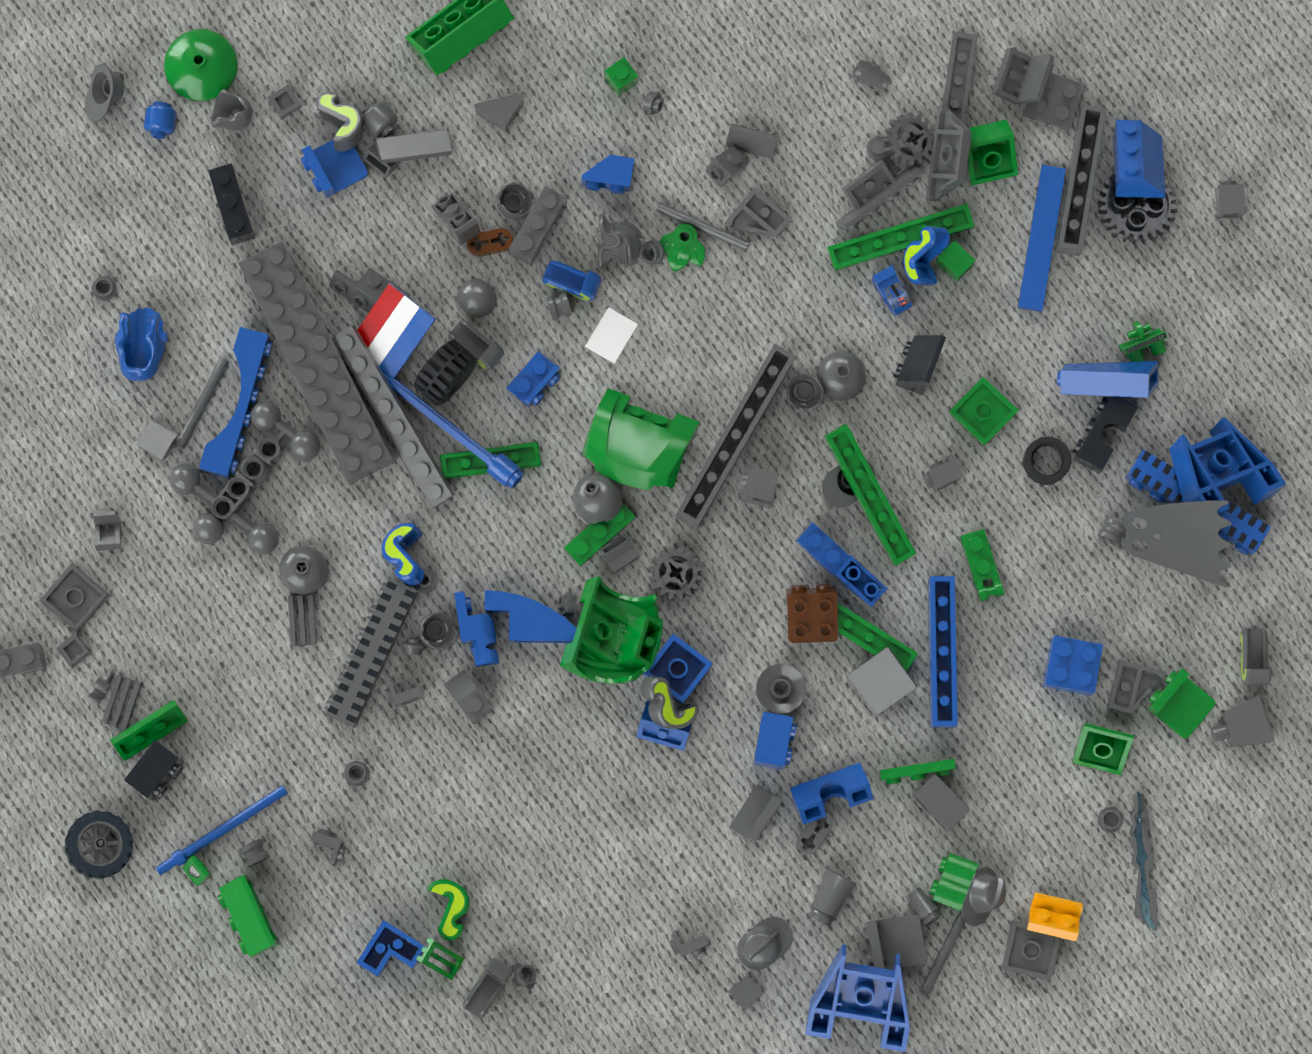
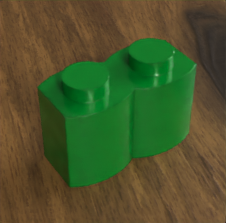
[929,853,978,912]

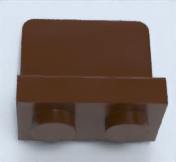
[786,584,838,643]

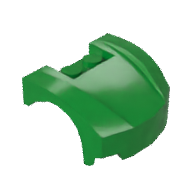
[582,388,700,490]
[560,576,663,684]

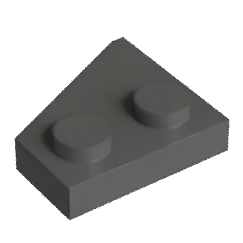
[1107,660,1166,715]

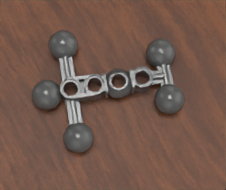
[169,401,320,555]

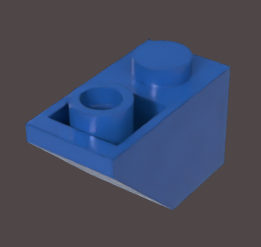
[581,155,634,194]

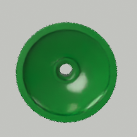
[164,29,238,101]

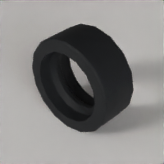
[1023,436,1071,485]

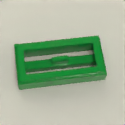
[416,938,464,980]

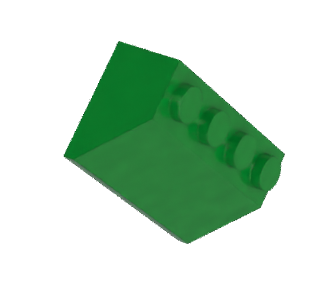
[404,0,515,76]

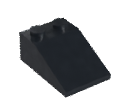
[893,335,946,395]

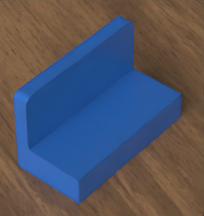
[636,701,692,751]

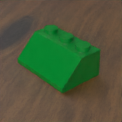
[217,874,279,958]

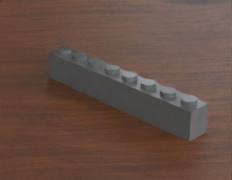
[676,344,796,529]

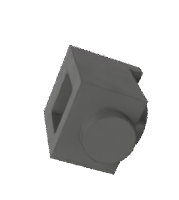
[922,454,963,492]

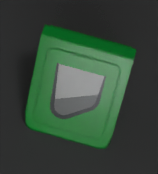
[183,855,211,886]

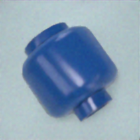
[143,101,177,139]

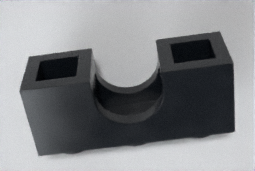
[208,163,255,245]
[1073,396,1138,474]

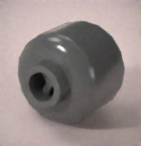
[362,100,398,137]

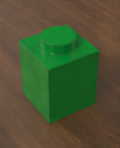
[604,57,639,97]
[936,240,976,282]

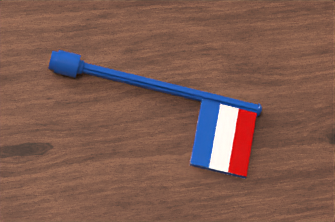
[357,283,524,489]

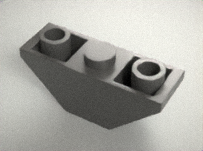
[432,193,481,246]

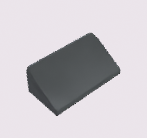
[726,123,778,159]

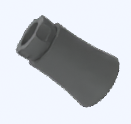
[808,868,857,926]

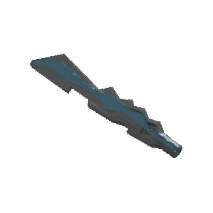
[1129,793,1158,931]

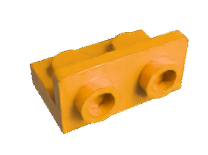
[1027,892,1083,941]

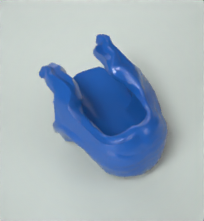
[114,308,168,381]

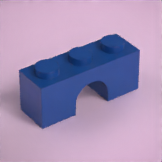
[790,763,873,825]

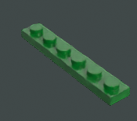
[827,203,975,272]
[824,424,916,566]

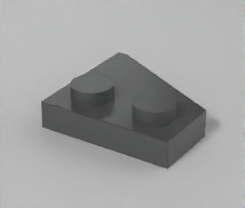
[724,187,792,238]

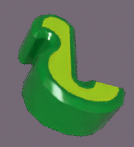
[427,879,470,941]

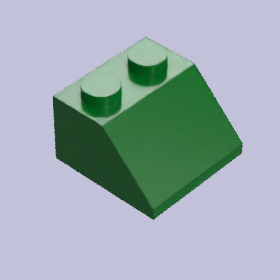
[967,119,1019,186]

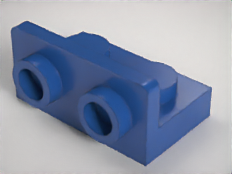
[506,351,561,408]

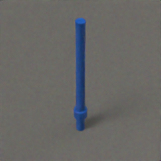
[155,785,288,876]

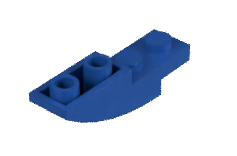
[795,522,888,607]

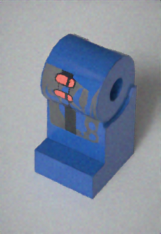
[871,265,913,316]

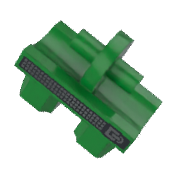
[1118,321,1167,362]

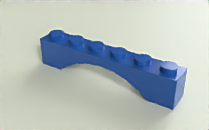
[199,327,273,479]

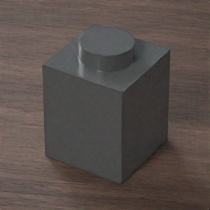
[1215,181,1245,219]

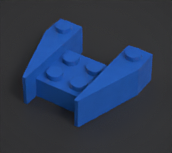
[1169,417,1286,517]
[805,944,910,1052]

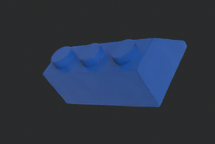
[1113,120,1166,198]

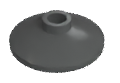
[756,664,806,714]

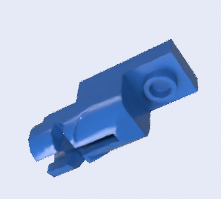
[454,591,499,667]

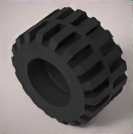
[414,340,477,406]

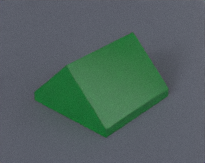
[1072,723,1134,775]

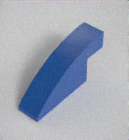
[485,590,577,643]

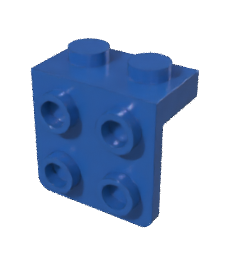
[300,139,368,198]

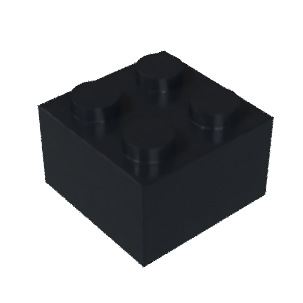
[124,740,184,802]

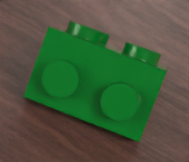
[1147,668,1215,739]

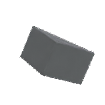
[475,93,524,132]

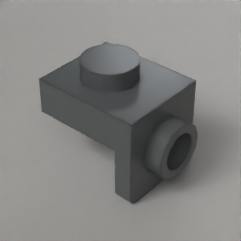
[706,145,749,187]
[93,510,121,551]
[310,828,346,865]
[669,932,709,957]

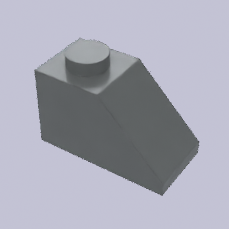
[444,670,493,724]

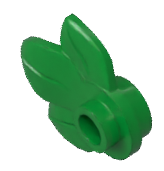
[659,224,705,272]

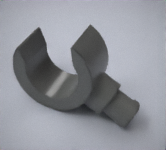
[87,670,115,704]

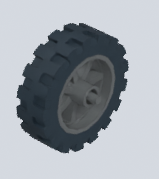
[65,810,133,879]

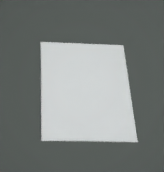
[585,307,638,364]

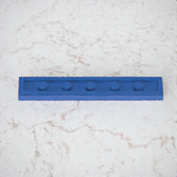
[1017,165,1066,312]

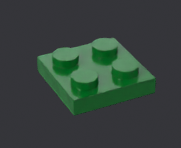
[948,377,1019,446]

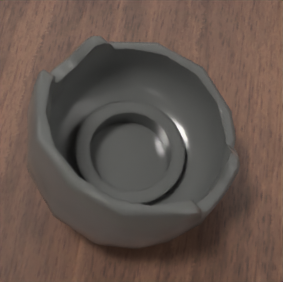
[497,182,534,220]
[457,278,497,318]
[787,374,824,412]
[419,612,458,650]

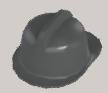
[85,64,124,122]
[822,460,875,508]
[962,867,1006,926]
[737,917,793,970]

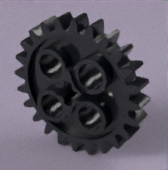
[1097,173,1178,244]

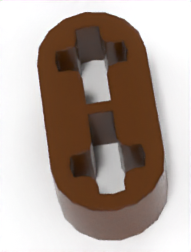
[467,229,513,257]

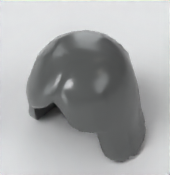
[211,89,253,130]

